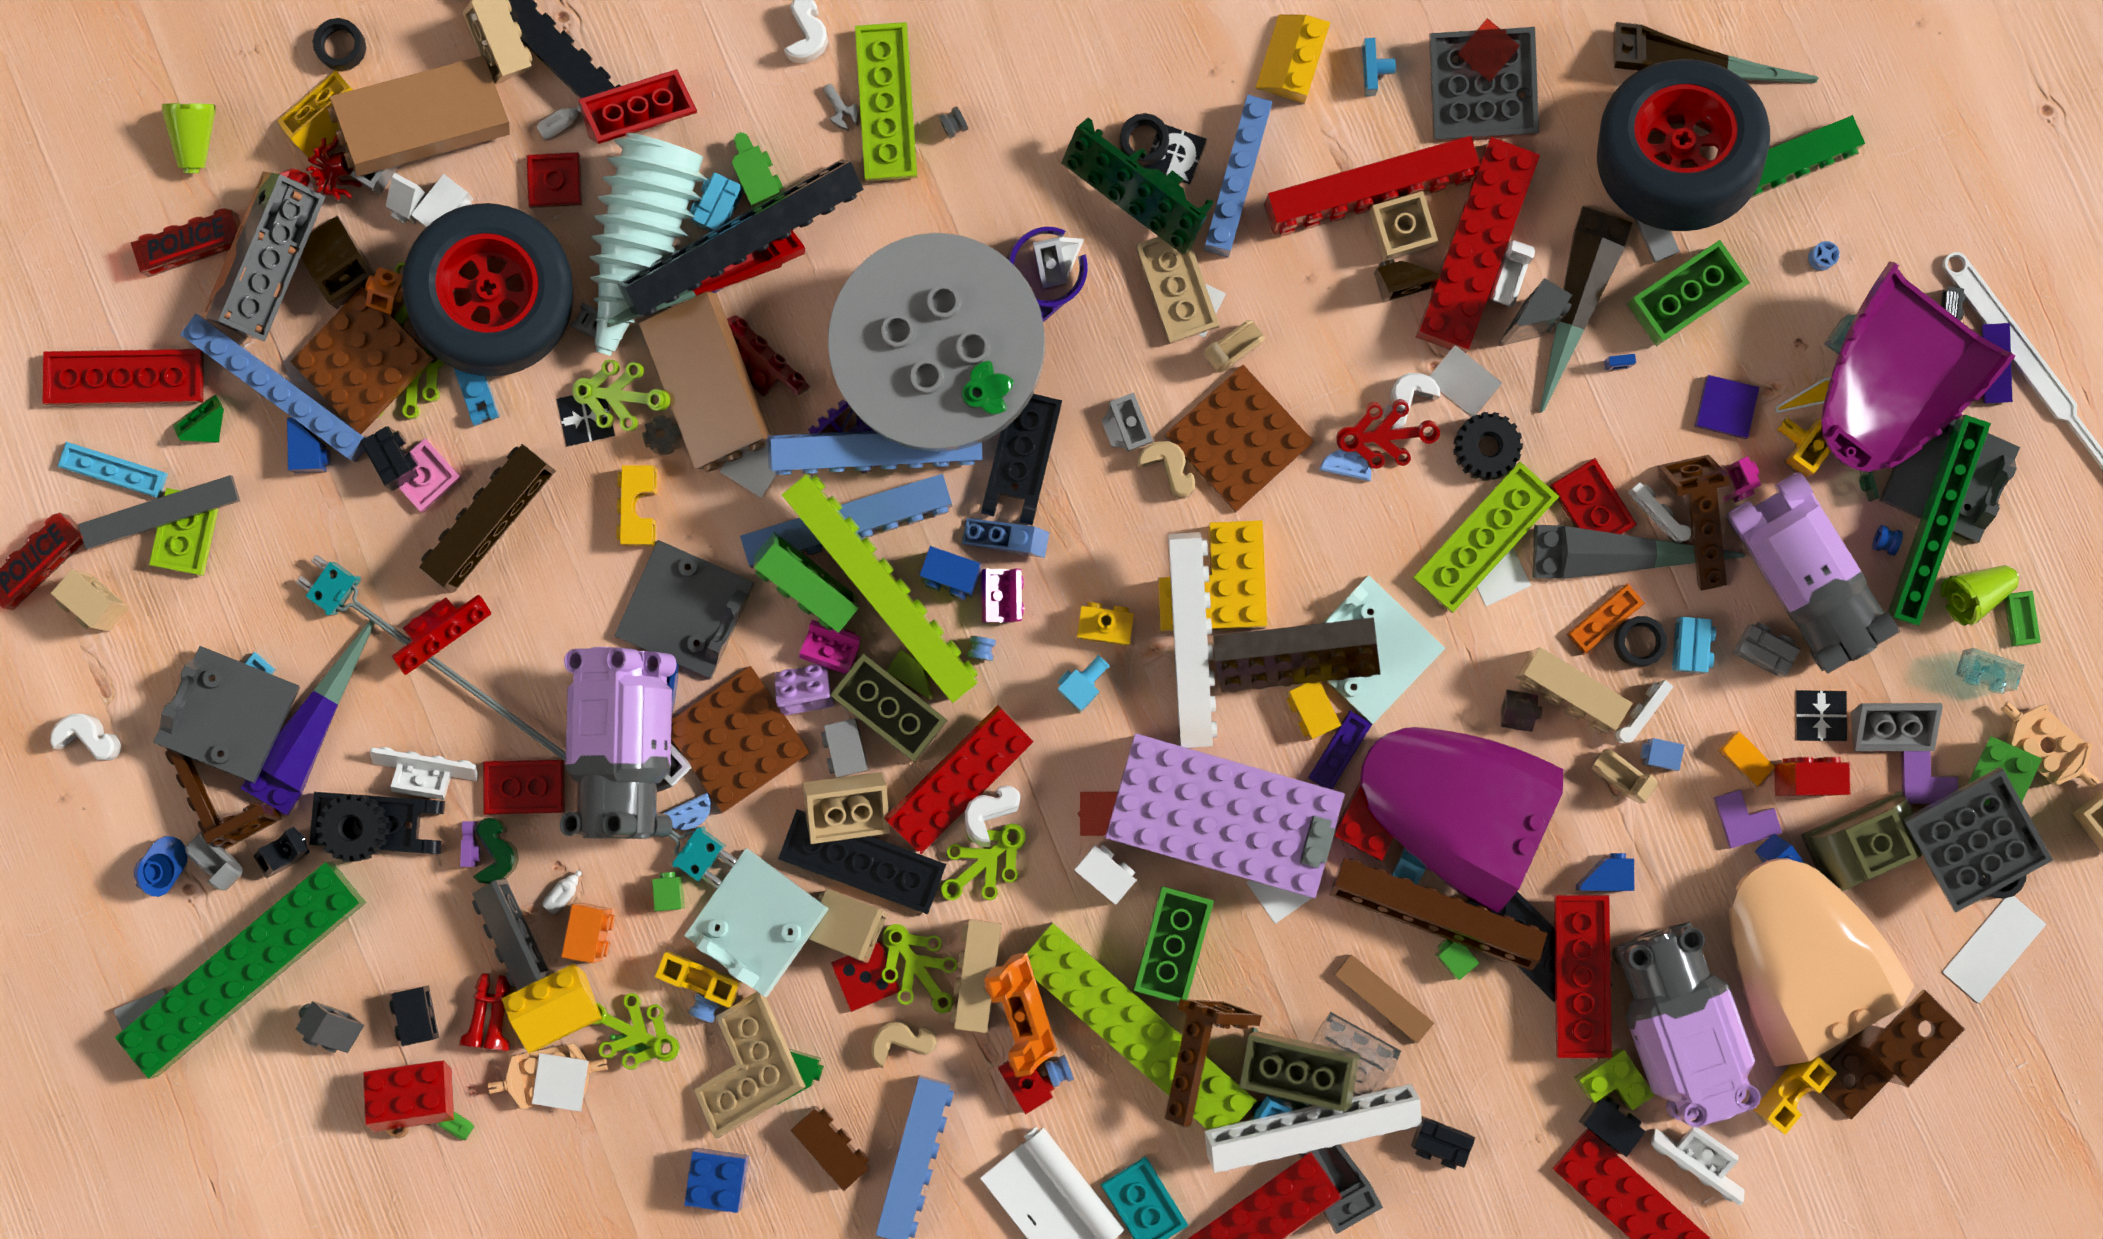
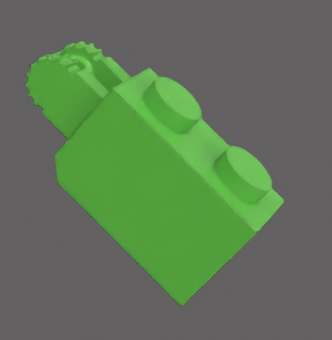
[732,132,784,208]

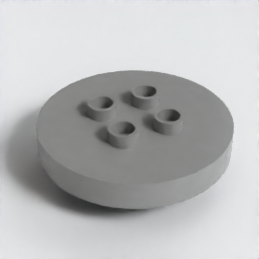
[828,233,1045,452]

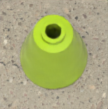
[161,103,216,173]
[1941,565,2019,626]

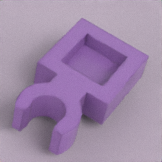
[460,821,481,867]

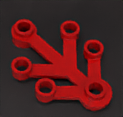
[1336,399,1440,469]

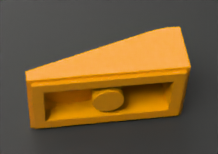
[1717,731,1775,787]

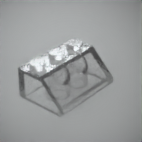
[1311,1012,1401,1096]

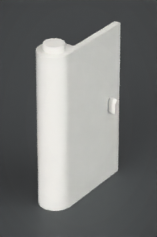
[980,1126,1124,1239]

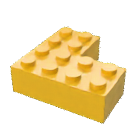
[1158,520,1268,633]

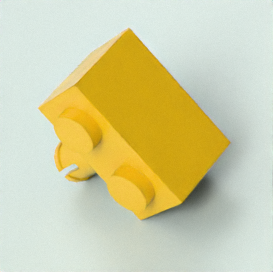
[1777,417,1831,478]
[1077,602,1134,646]

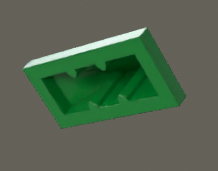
[173,394,224,442]

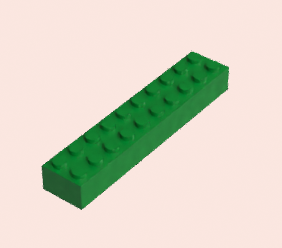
[114,862,367,1079]

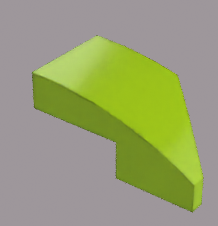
[886,650,933,700]

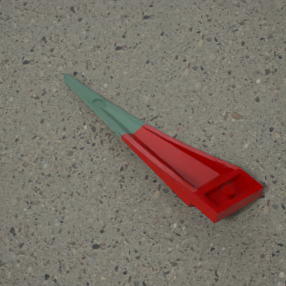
[607,230,805,327]

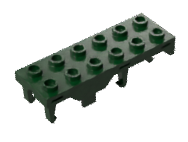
[1061,117,1214,255]

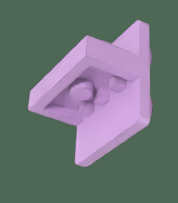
[775,664,834,716]

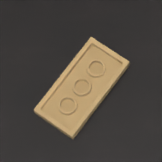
[1136,236,1220,344]

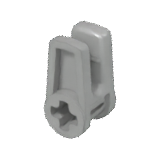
[570,303,598,338]

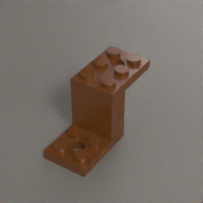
[1822,989,1965,1120]

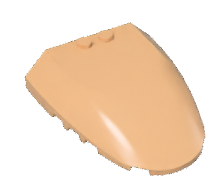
[1729,858,1914,1067]

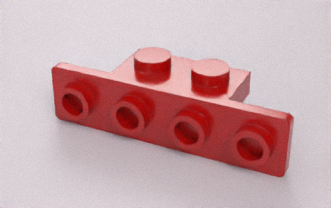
[392,595,492,675]

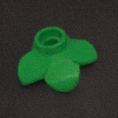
[962,361,1014,415]

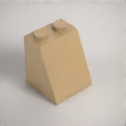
[808,889,888,963]

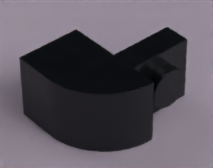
[253,827,310,879]

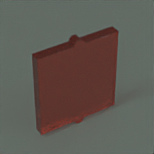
[1457,18,1520,82]
[1077,792,1118,836]

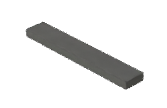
[78,475,240,550]

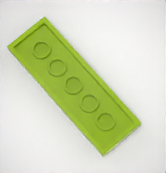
[855,22,917,181]
[1413,462,1559,613]

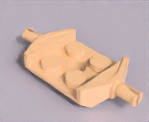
[2000,701,2100,788]
[488,1043,608,1110]

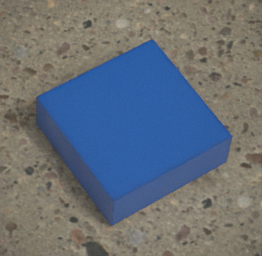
[1604,354,1636,371]

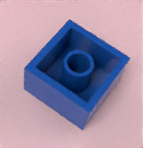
[920,546,982,600]
[684,1148,749,1213]

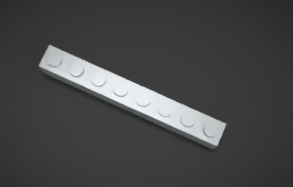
[1168,532,1217,748]
[1205,1084,1422,1173]

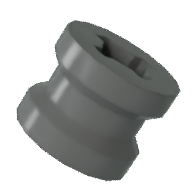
[938,106,968,139]

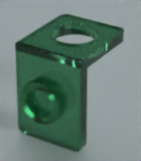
[1859,471,1880,502]

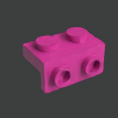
[1723,456,1761,503]
[981,568,1024,623]
[799,620,861,674]

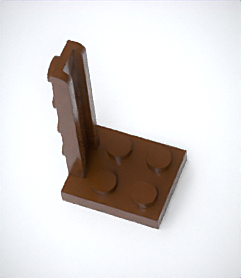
[1658,455,1730,591]
[165,749,283,849]
[1165,999,1262,1127]

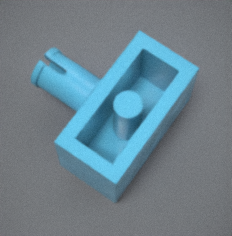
[1057,655,1110,713]

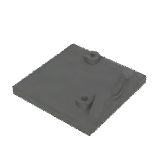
[1429,27,1539,140]
[1879,420,2020,544]
[614,540,755,679]
[153,646,300,784]
[1902,767,2053,913]

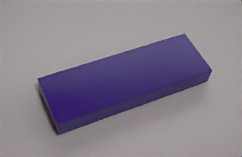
[1981,323,2013,404]
[1308,710,1372,790]

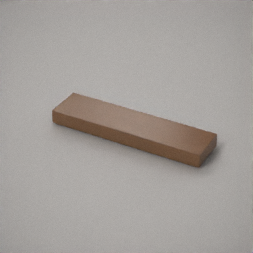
[1334,954,1434,1044]

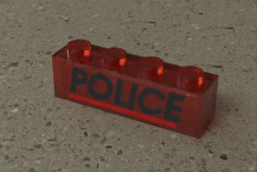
[131,208,241,277]
[0,512,84,611]

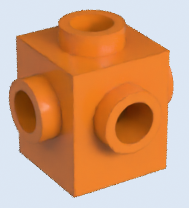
[365,267,403,314]

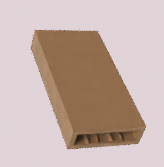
[327,55,510,177]
[639,291,771,472]

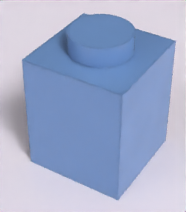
[1640,738,1684,771]

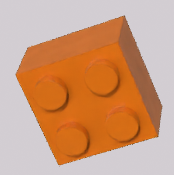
[562,902,615,963]

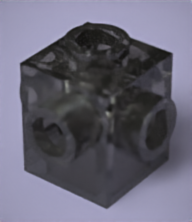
[642,416,682,455]
[1501,690,1542,732]

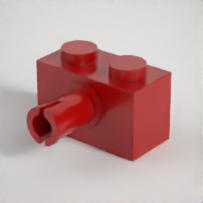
[998,1060,1055,1115]

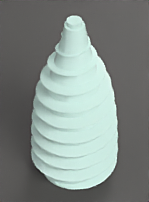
[589,133,709,356]

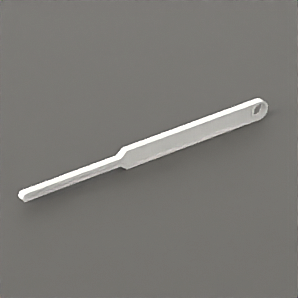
[1942,252,2103,471]

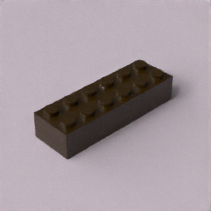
[419,444,556,592]
[1213,617,1381,692]

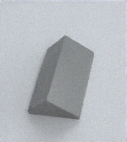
[1851,703,1943,751]

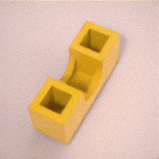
[616,465,657,547]
[655,951,742,1008]
[1753,1056,1836,1135]

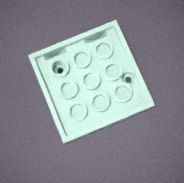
[1323,575,1445,725]
[684,848,829,997]

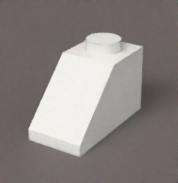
[386,173,427,224]

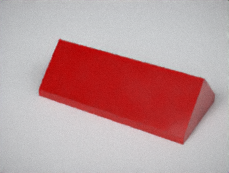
[578,69,697,144]

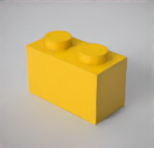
[1286,681,1341,740]

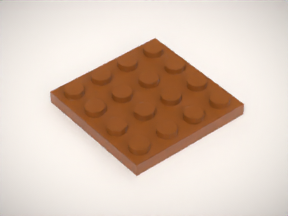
[290,286,434,434]
[1165,364,1314,512]
[671,666,811,813]

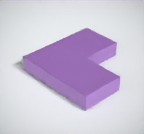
[1901,751,1958,804]
[1714,790,1782,848]

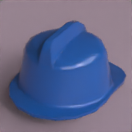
[134,836,187,897]

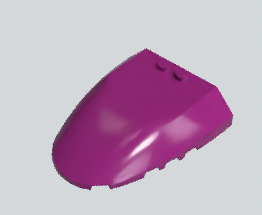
[1821,262,2016,472]
[1360,727,1563,913]

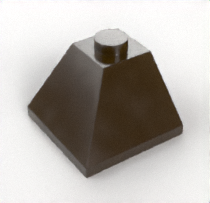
[1374,259,1440,303]

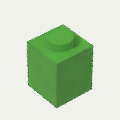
[652,872,685,911]
[1435,939,1479,980]

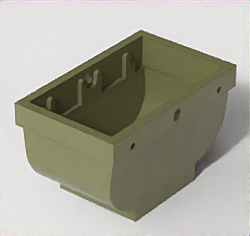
[1801,792,1922,891]

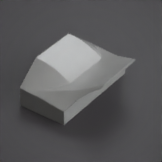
[1101,392,1153,452]

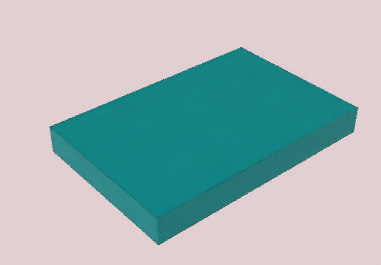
[1100,1155,1189,1239]

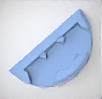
[1319,449,1371,482]
[664,793,711,830]

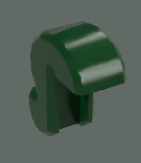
[473,818,519,884]

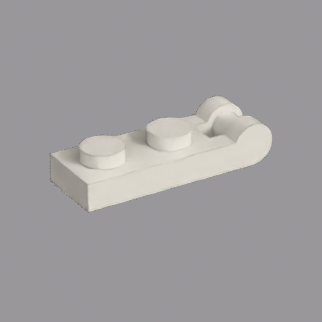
[1627,482,1691,543]
[1615,680,1674,743]

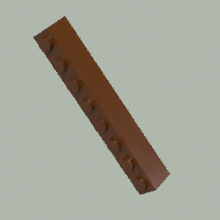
[1329,858,1547,971]

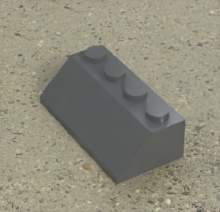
[1499,278,1572,345]
[472,879,551,991]

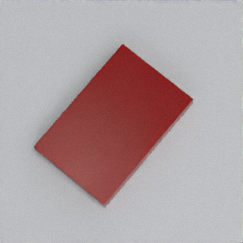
[1549,458,1637,534]
[483,760,565,815]

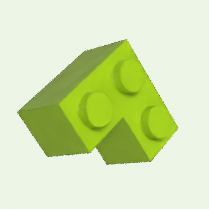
[1574,1048,1655,1110]

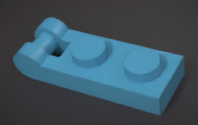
[453,368,500,426]

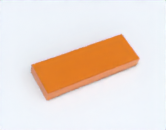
[1566,583,1645,655]

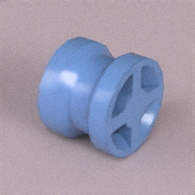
[1808,241,1840,271]
[967,636,996,661]
[688,993,721,1023]
[1045,1055,1074,1087]

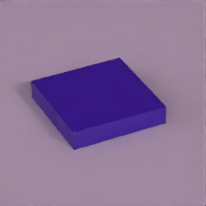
[1694,375,1760,439]

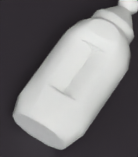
[536,105,581,139]
[542,870,582,915]

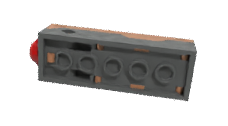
[202,168,326,342]

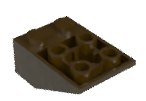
[301,216,376,309]

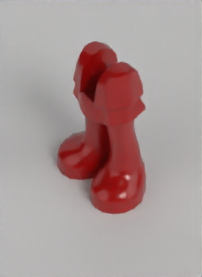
[459,973,510,1051]

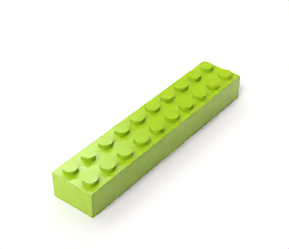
[781,474,978,703]
[1027,922,1257,1130]

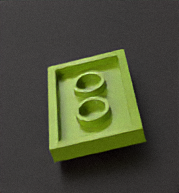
[149,488,219,576]

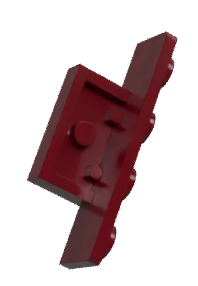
[727,315,810,396]

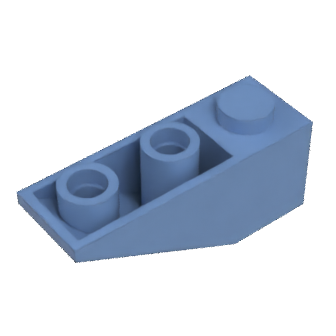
[962,518,1050,558]

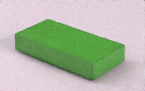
[2004,591,2041,647]

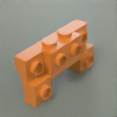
[984,952,1057,1077]

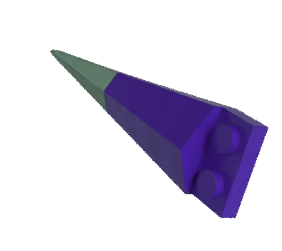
[241,620,375,816]

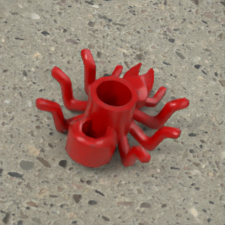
[306,135,362,200]

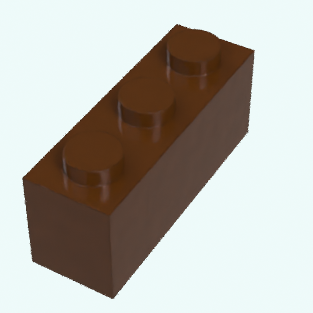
[791,1106,870,1191]

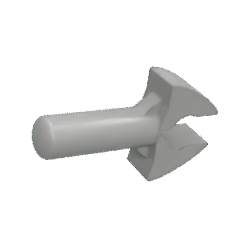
[823,84,858,131]

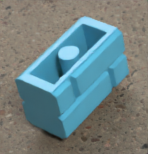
[690,173,744,232]
[1672,617,1716,674]

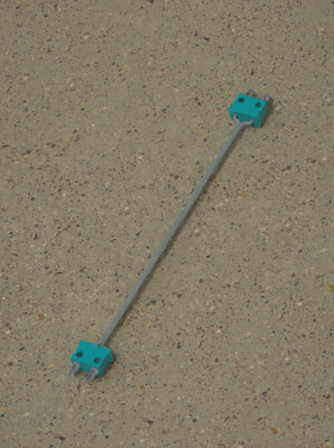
[296,555,737,888]

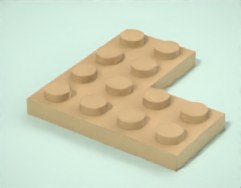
[694,992,805,1138]

